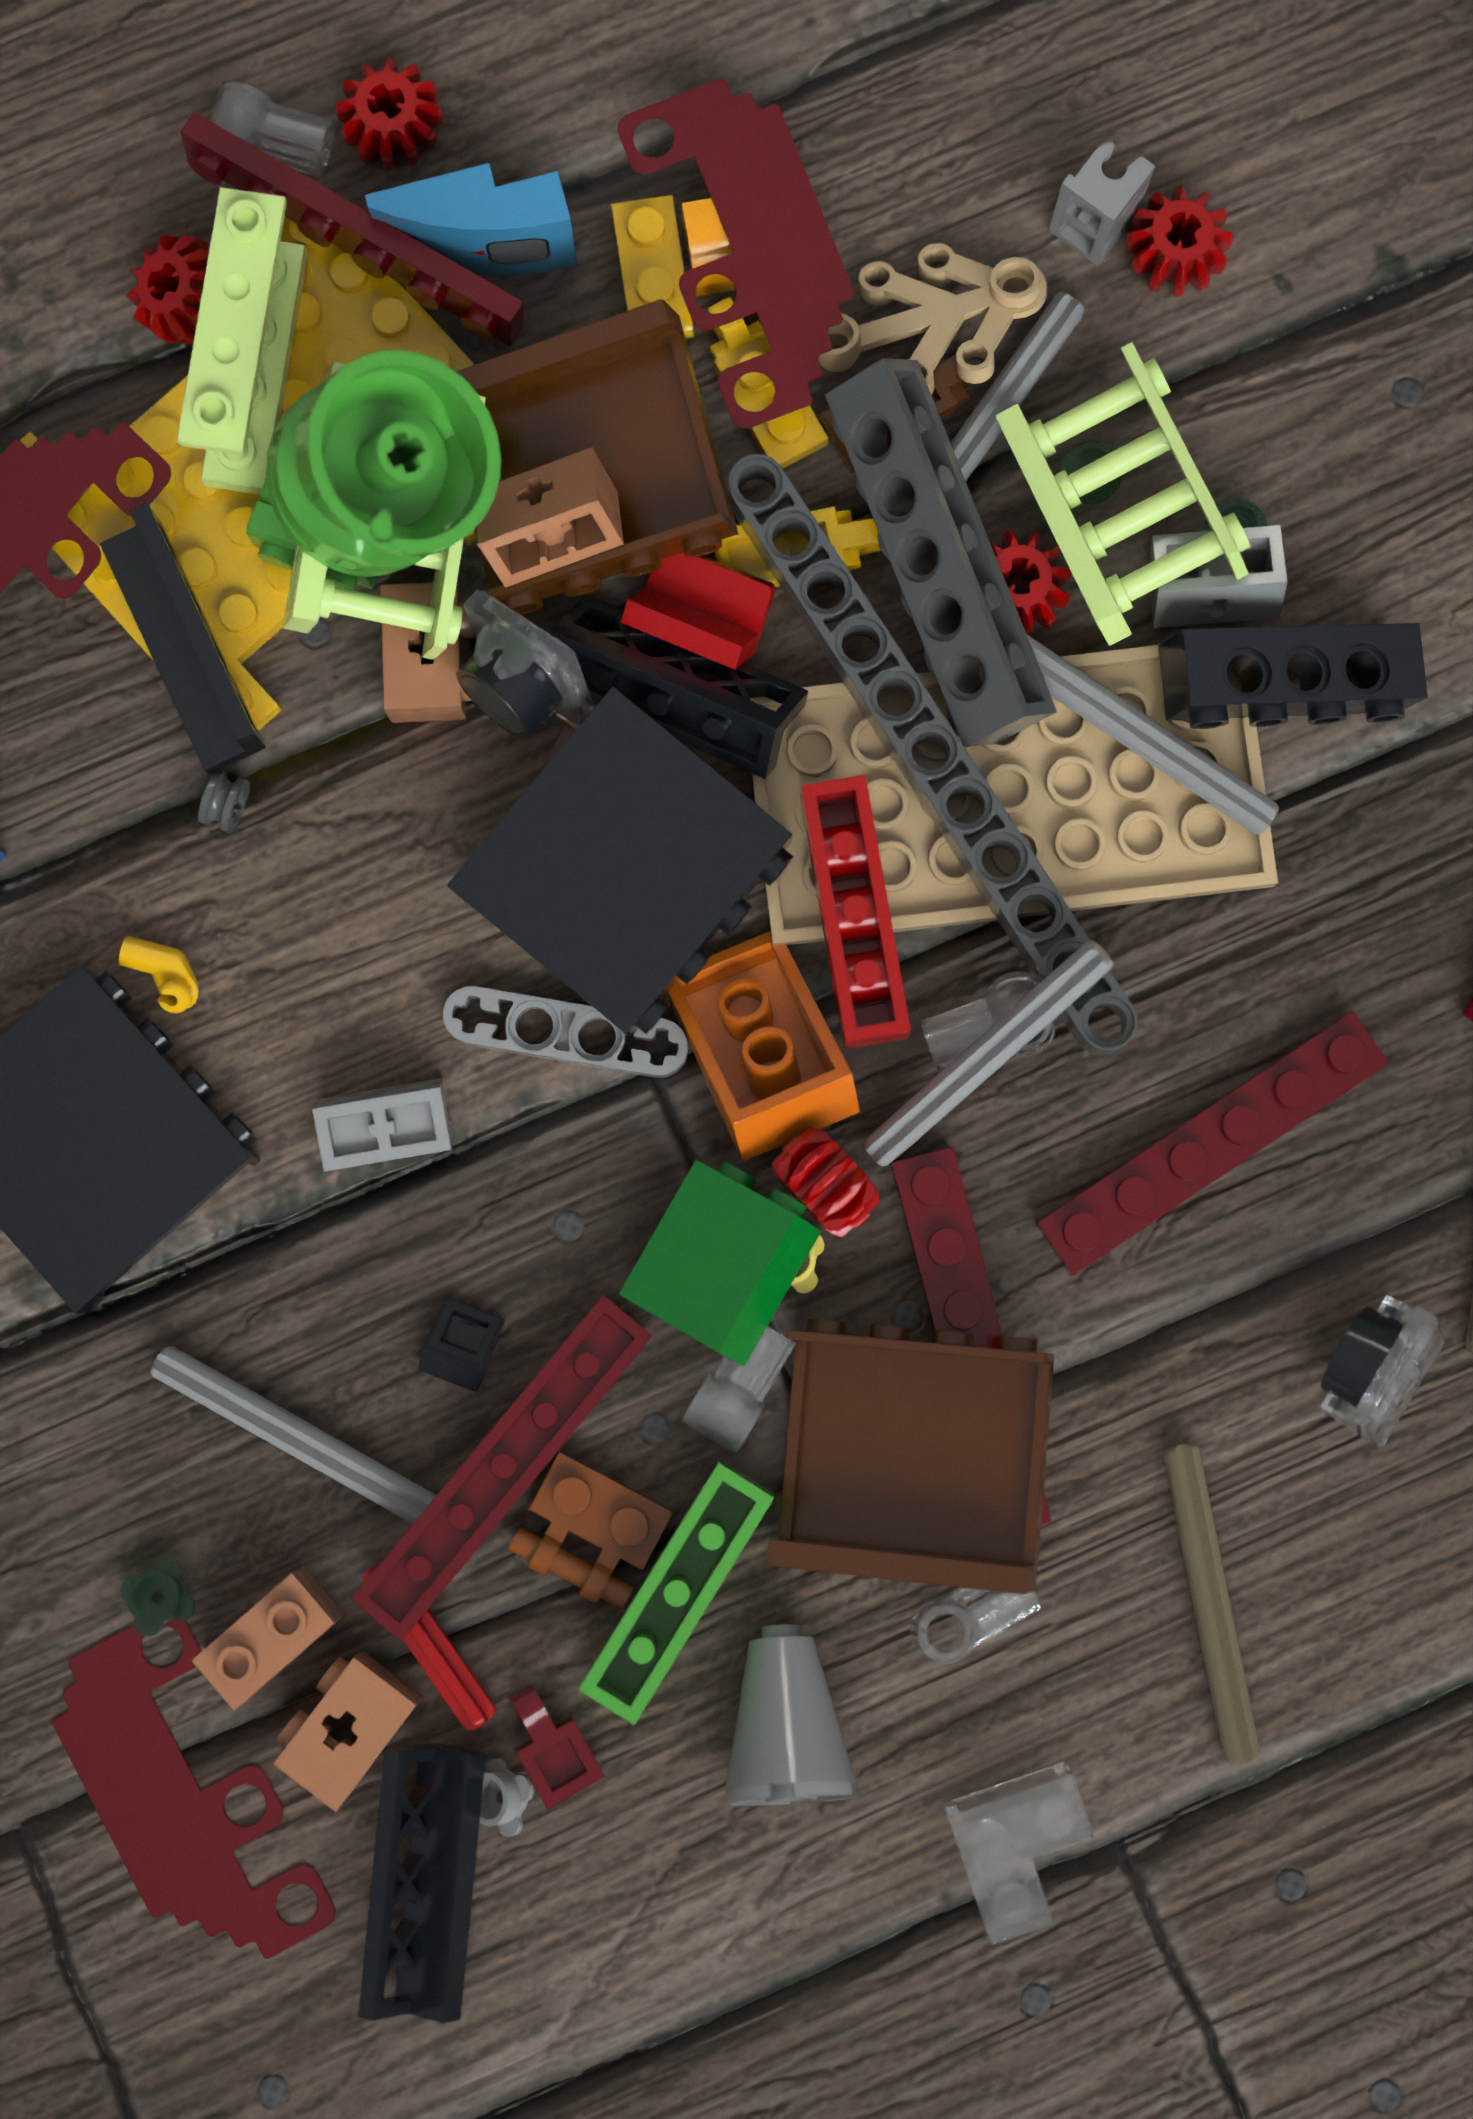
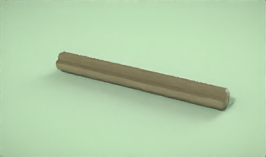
[1163,1442,1261,1764]

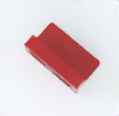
[621,552,776,670]

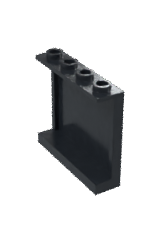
[447,687,794,1038]
[0,966,261,1313]

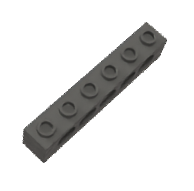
[825,358,1057,747]

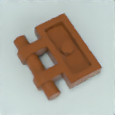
[508,1451,673,1610]

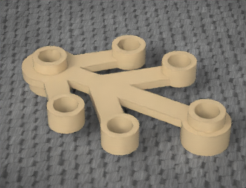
[818,243,1047,395]

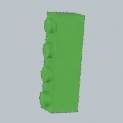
[578,1459,774,1725]

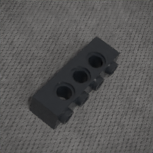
[1158,623,1428,729]

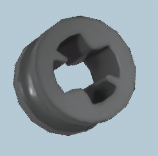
[198,770,250,833]

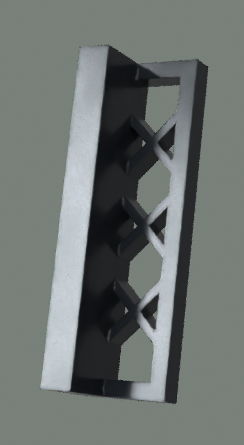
[99,503,266,774]
[545,594,809,779]
[358,1743,486,2023]

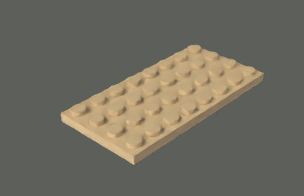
[750,645,1278,946]

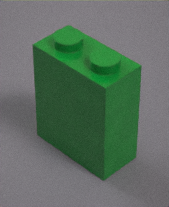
[619,1160,821,1366]

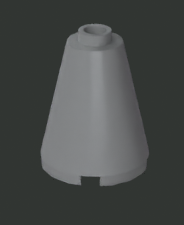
[725,1624,856,1806]

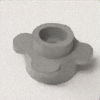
[479,1758,534,1837]

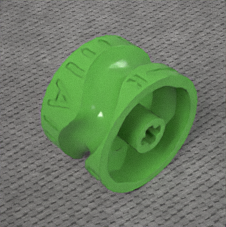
[266,350,501,577]

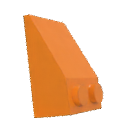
[667,930,860,1162]

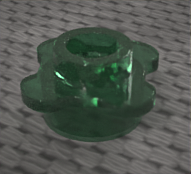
[120,1560,195,1636]

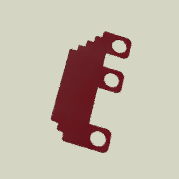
[617,79,855,429]
[0,422,171,599]
[53,1607,335,1959]

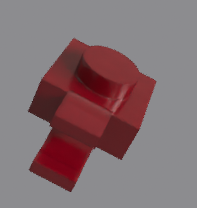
[509,1685,605,1810]

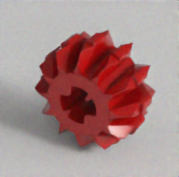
[336,55,443,171]
[1125,184,1233,299]
[125,234,210,344]
[989,529,1072,637]
[772,1127,880,1238]

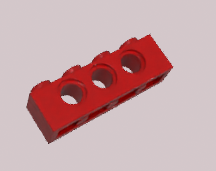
[800,775,911,1049]

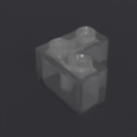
[943,1761,1095,1945]

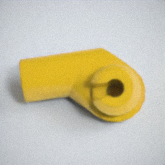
[119,936,199,1014]

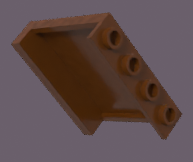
[455,298,739,616]
[767,1319,1055,1595]

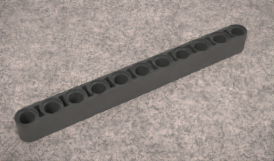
[728,454,1137,1056]

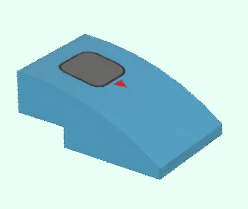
[365,163,578,275]

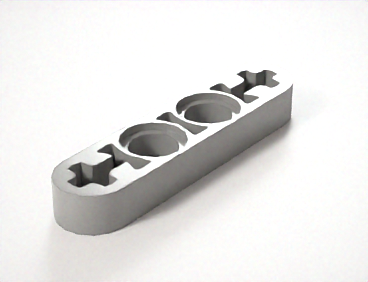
[443,986,688,1078]

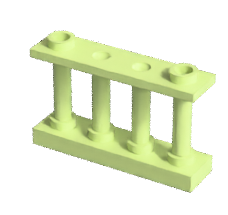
[177,187,308,495]
[995,342,1251,646]
[282,361,486,660]

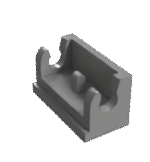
[1048,142,1155,267]
[312,1078,453,1172]

